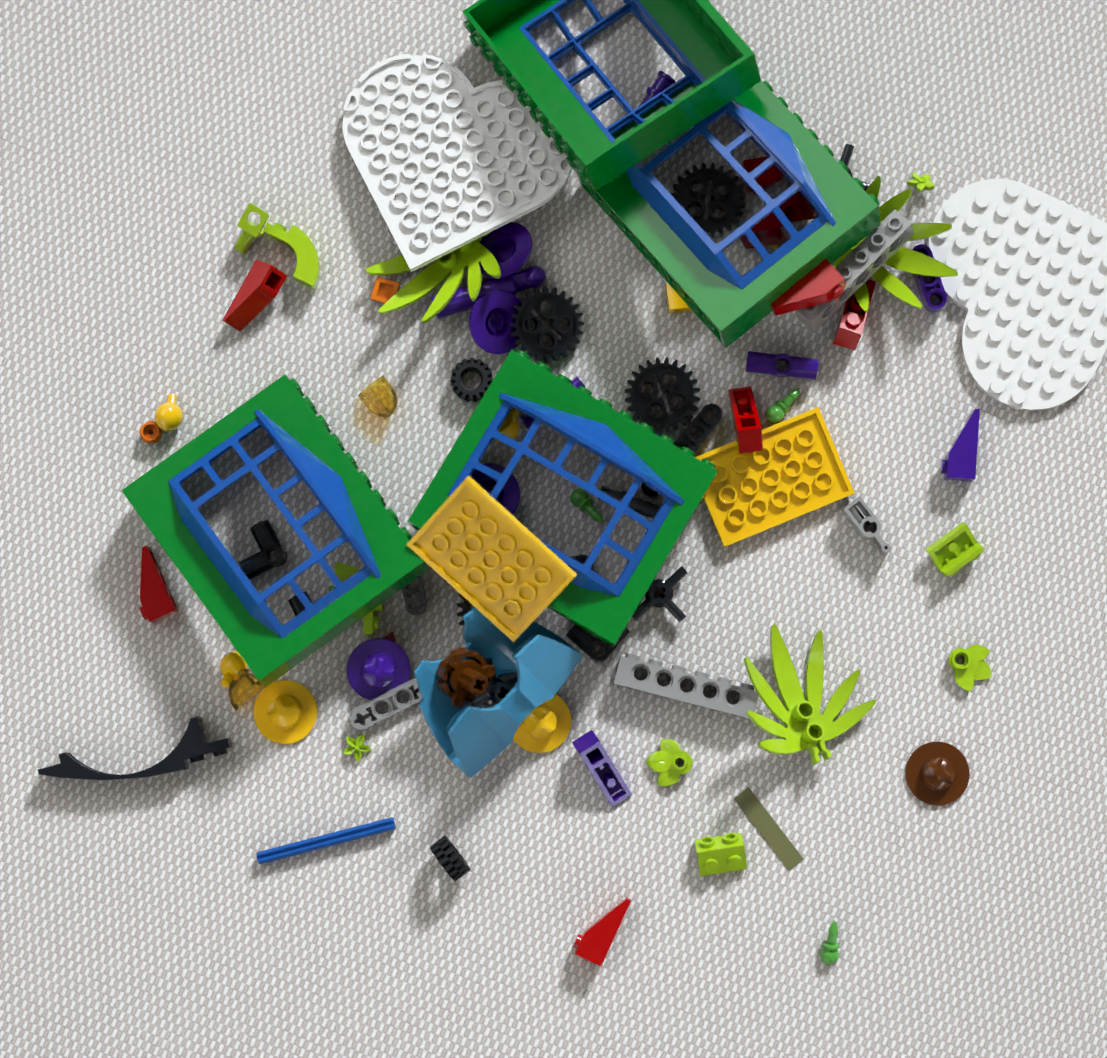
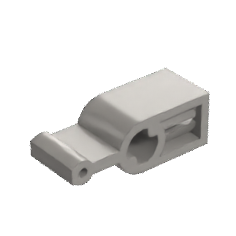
[841,496,891,555]

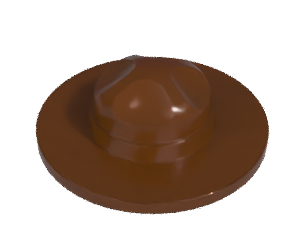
[905,742,970,806]

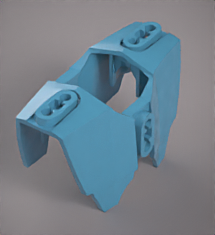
[414,607,583,778]

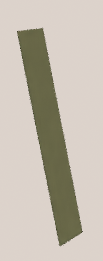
[734,787,803,870]

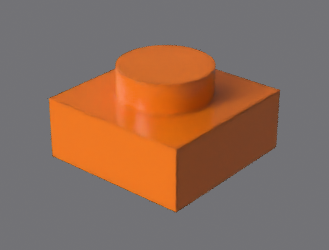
[370,276,400,304]

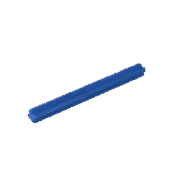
[256,817,396,864]

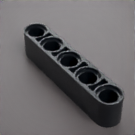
[640,404,722,499]

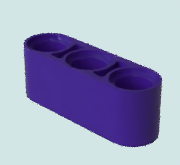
[912,244,947,313]

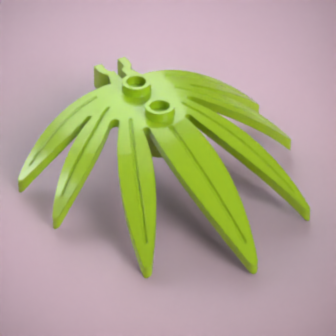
[833,176,958,312]
[365,233,501,324]
[744,624,876,765]

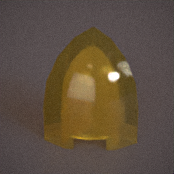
[358,375,398,418]
[229,669,264,711]

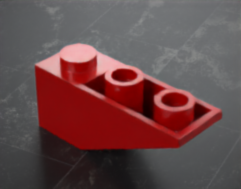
[222,260,287,332]
[833,279,876,351]

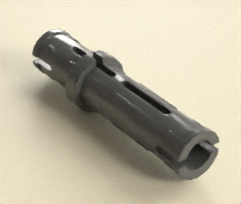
[597,485,660,519]

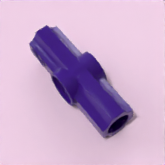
[746,351,818,380]

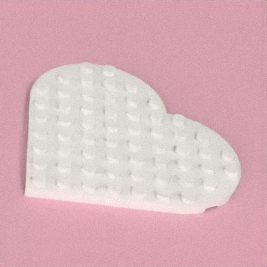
[342,54,572,272]
[927,179,1107,411]

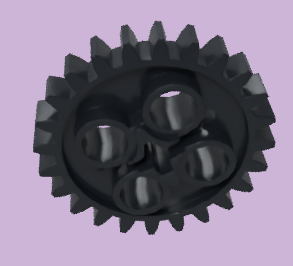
[671,162,746,238]
[508,286,585,363]
[624,357,701,434]

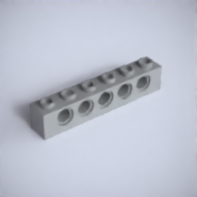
[795,209,914,333]
[613,653,758,720]

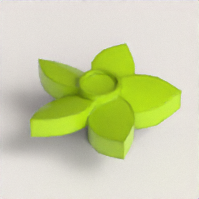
[907,172,935,193]
[343,733,372,762]

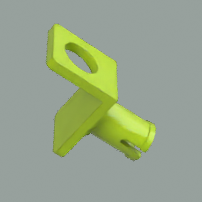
[233,203,269,254]

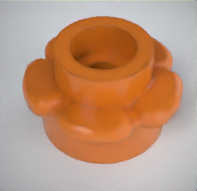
[139,421,163,444]

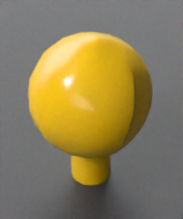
[155,394,183,431]
[495,408,520,443]
[220,652,248,687]

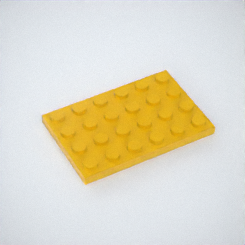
[695,407,855,547]
[406,476,577,642]

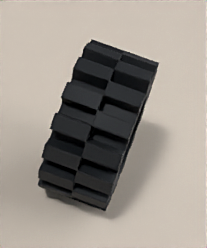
[450,358,493,402]
[429,836,471,882]

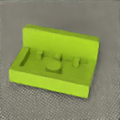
[925,522,985,577]
[694,833,747,877]

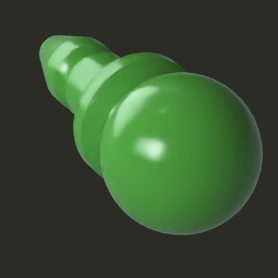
[766,388,800,424]
[570,488,603,523]
[820,921,840,965]

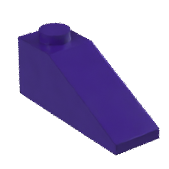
[940,409,980,482]
[572,730,632,807]

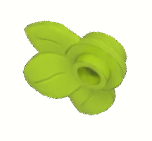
[948,645,992,691]
[646,739,693,787]

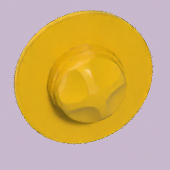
[253,680,317,744]
[513,694,571,753]

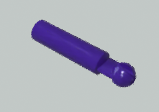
[431,265,546,319]

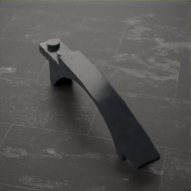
[38,717,233,780]

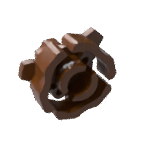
[436,647,496,708]

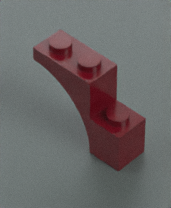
[740,185,817,249]

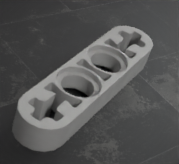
[349,678,422,730]

